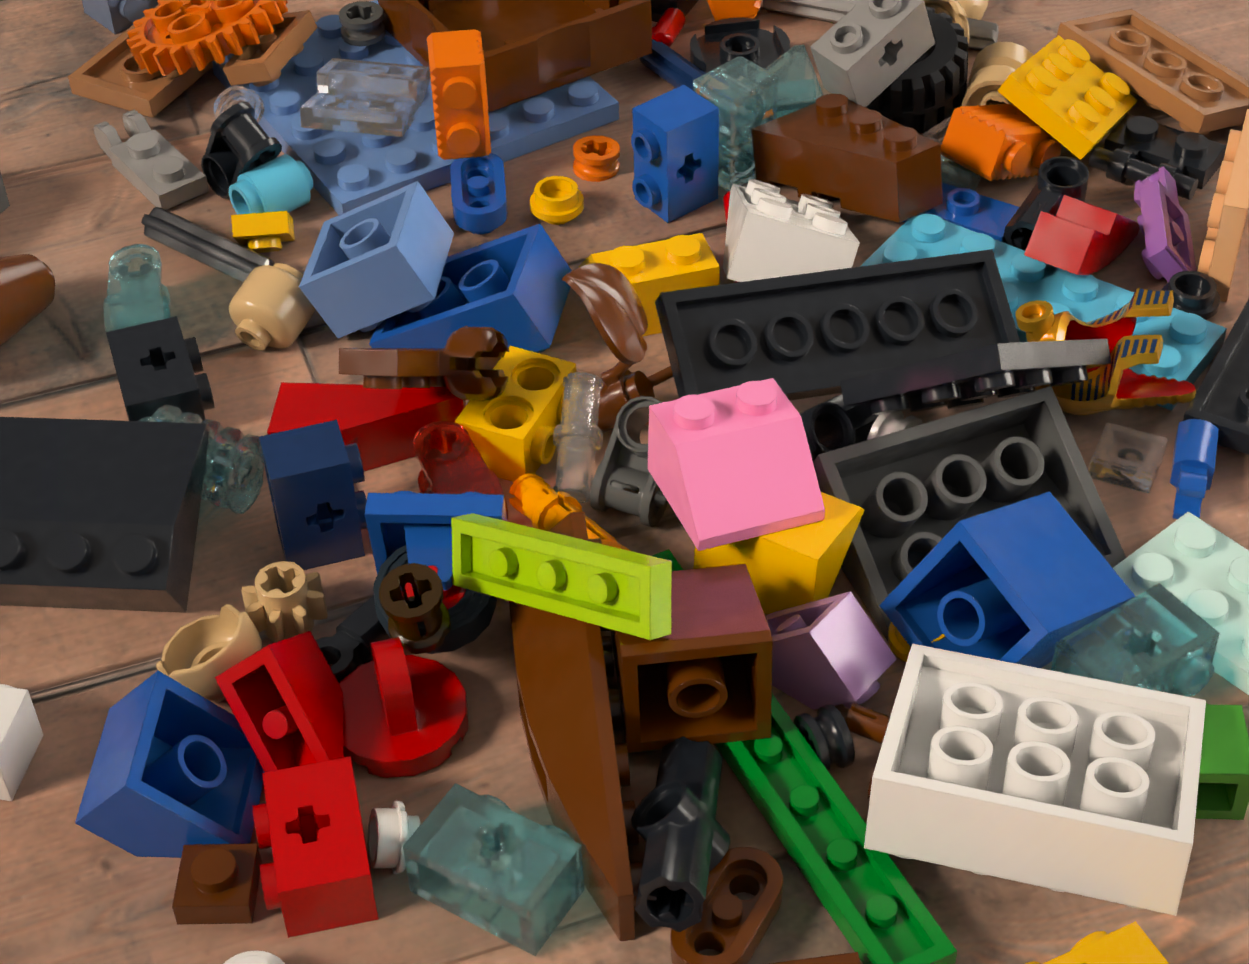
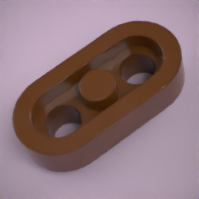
[670,847,783,964]

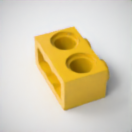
[455,346,582,482]

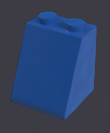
[879,491,1136,668]

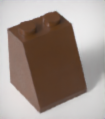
[610,564,773,753]

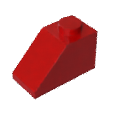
[215,631,344,772]

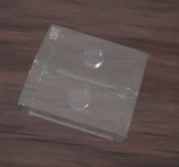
[300,58,431,137]

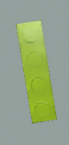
[451,513,672,640]

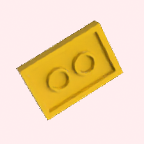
[997,35,1138,160]

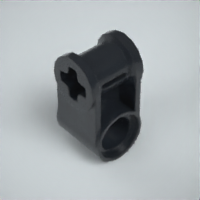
[201,102,282,199]

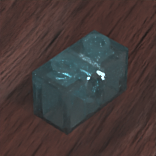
[1051,583,1220,697]
[403,783,584,956]

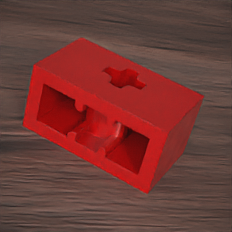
[252,756,379,938]

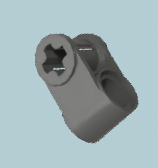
[590,396,668,527]

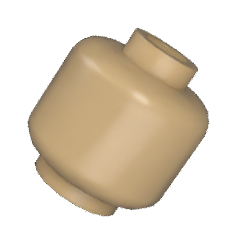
[228,263,315,351]

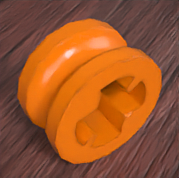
[573,135,620,182]

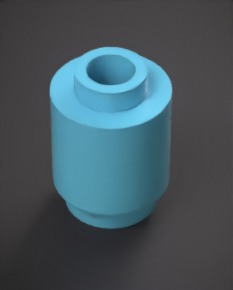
[229,154,313,215]

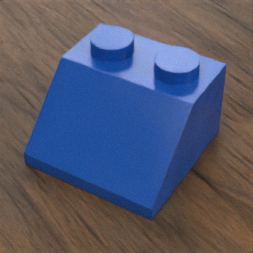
[75,671,265,858]

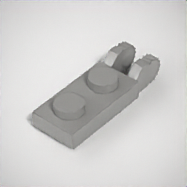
[93,109,209,210]

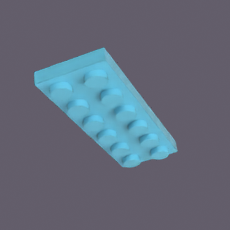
[861,212,1227,411]

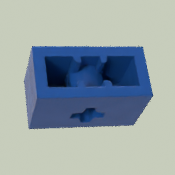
[631,85,719,223]

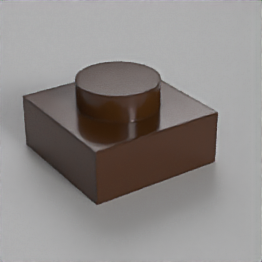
[172,843,262,925]

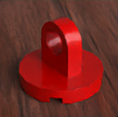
[339,637,468,778]

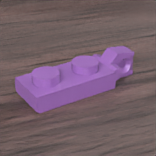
[1134,166,1197,283]

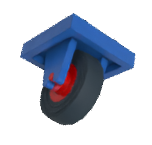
[365,491,507,654]

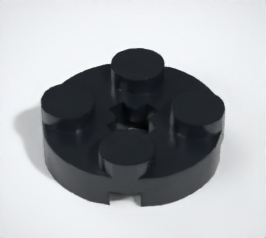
[690,17,790,91]

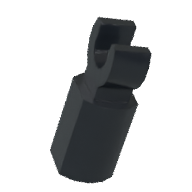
[316,595,391,683]

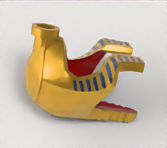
[1015,288,1196,415]

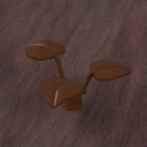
[562,263,673,433]

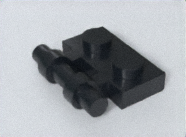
[1088,113,1227,200]

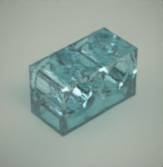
[693,56,778,191]

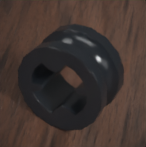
[793,704,855,771]

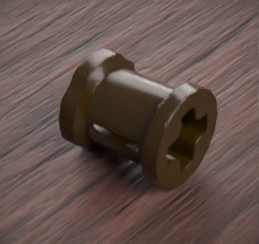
[379,563,451,654]

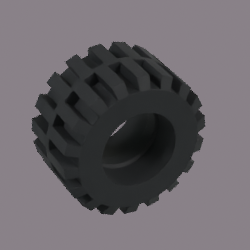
[866,6,968,135]

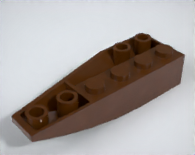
[509,511,643,941]

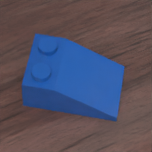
[369,223,572,353]

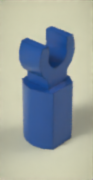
[1170,419,1219,519]

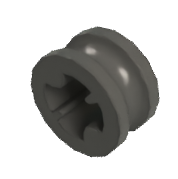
[339,1,386,46]

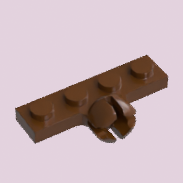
[339,325,510,401]

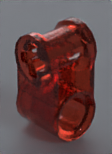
[413,421,508,520]

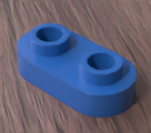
[450,153,508,234]

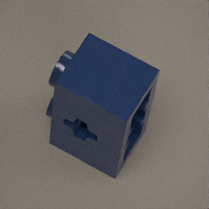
[259,420,368,570]

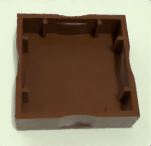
[378,0,652,113]

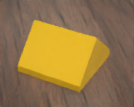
[693,492,864,614]

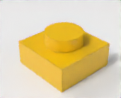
[231,211,295,253]

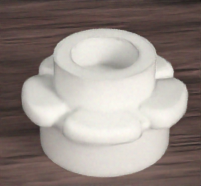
[368,800,421,875]

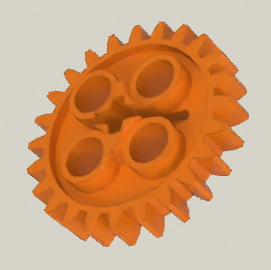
[126,0,288,76]

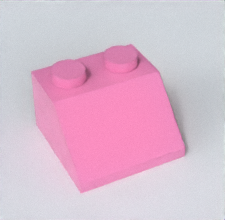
[647,378,825,551]

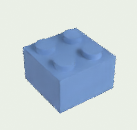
[299,181,454,338]

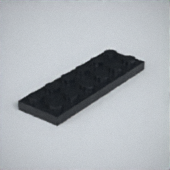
[655,249,1020,401]

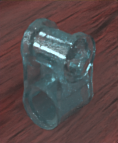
[104,244,171,339]

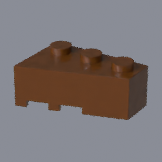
[751,94,943,223]

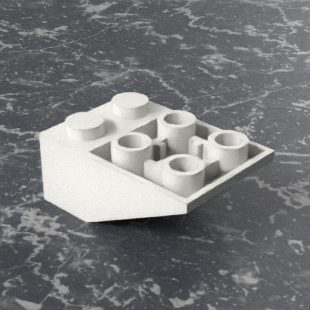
[723,179,860,282]

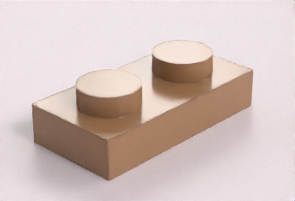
[222,10,318,87]

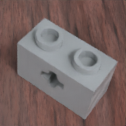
[810,0,935,107]

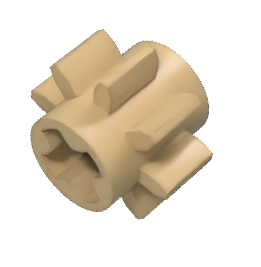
[241,561,328,643]

